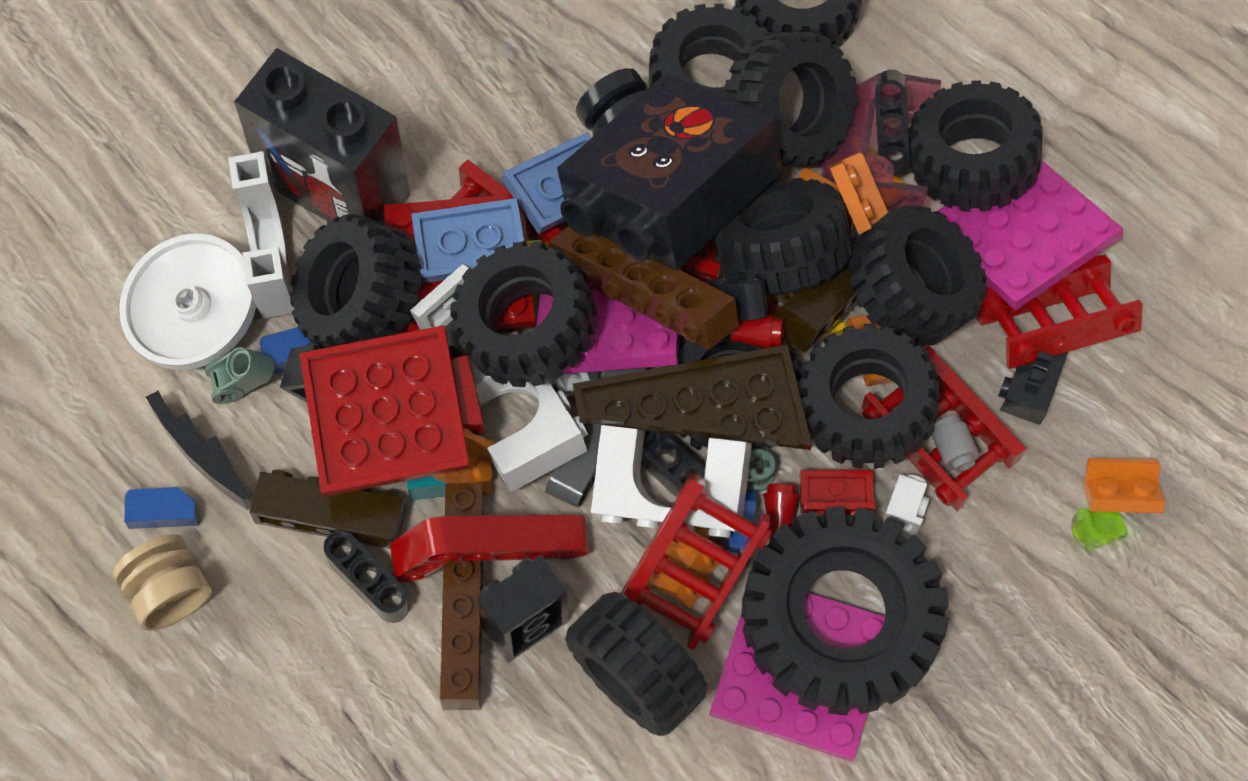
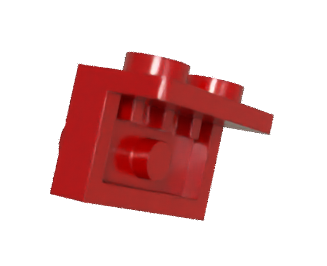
[799,470,876,517]

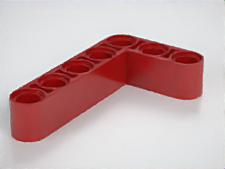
[390,515,590,582]

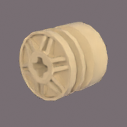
[112,534,212,631]

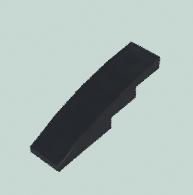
[146,391,252,510]

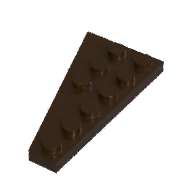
[573,345,812,450]

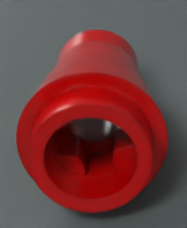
[730,314,784,349]
[763,483,799,537]

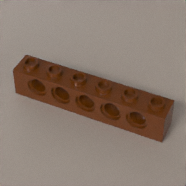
[549,226,739,350]
[440,483,484,710]

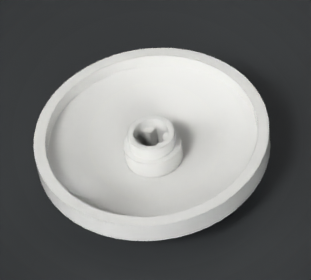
[119,233,256,370]

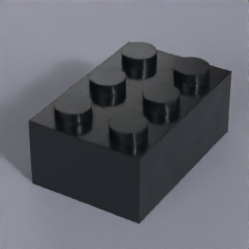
[477,555,568,663]

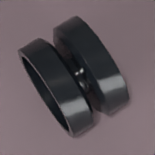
[576,68,647,137]

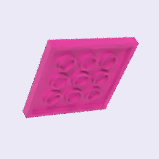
[937,161,1123,310]
[536,267,683,374]
[709,592,885,762]

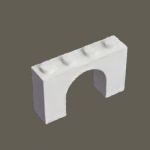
[228,151,294,319]
[468,331,588,493]
[591,425,752,538]

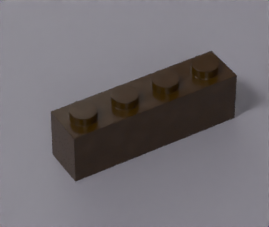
[774,237,858,353]
[250,470,406,549]

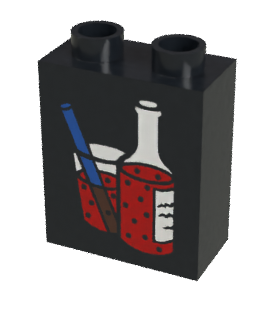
[234,48,410,224]

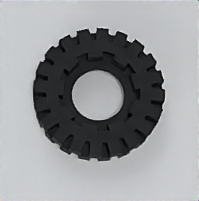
[741,507,949,715]

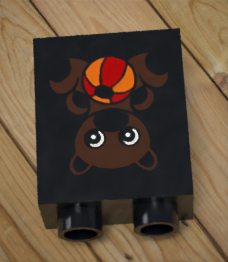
[557,73,783,271]

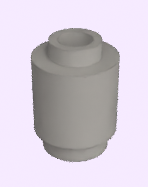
[932,416,979,472]

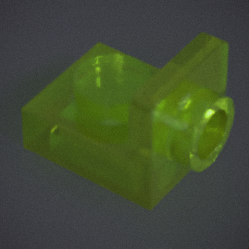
[1071,508,1129,552]

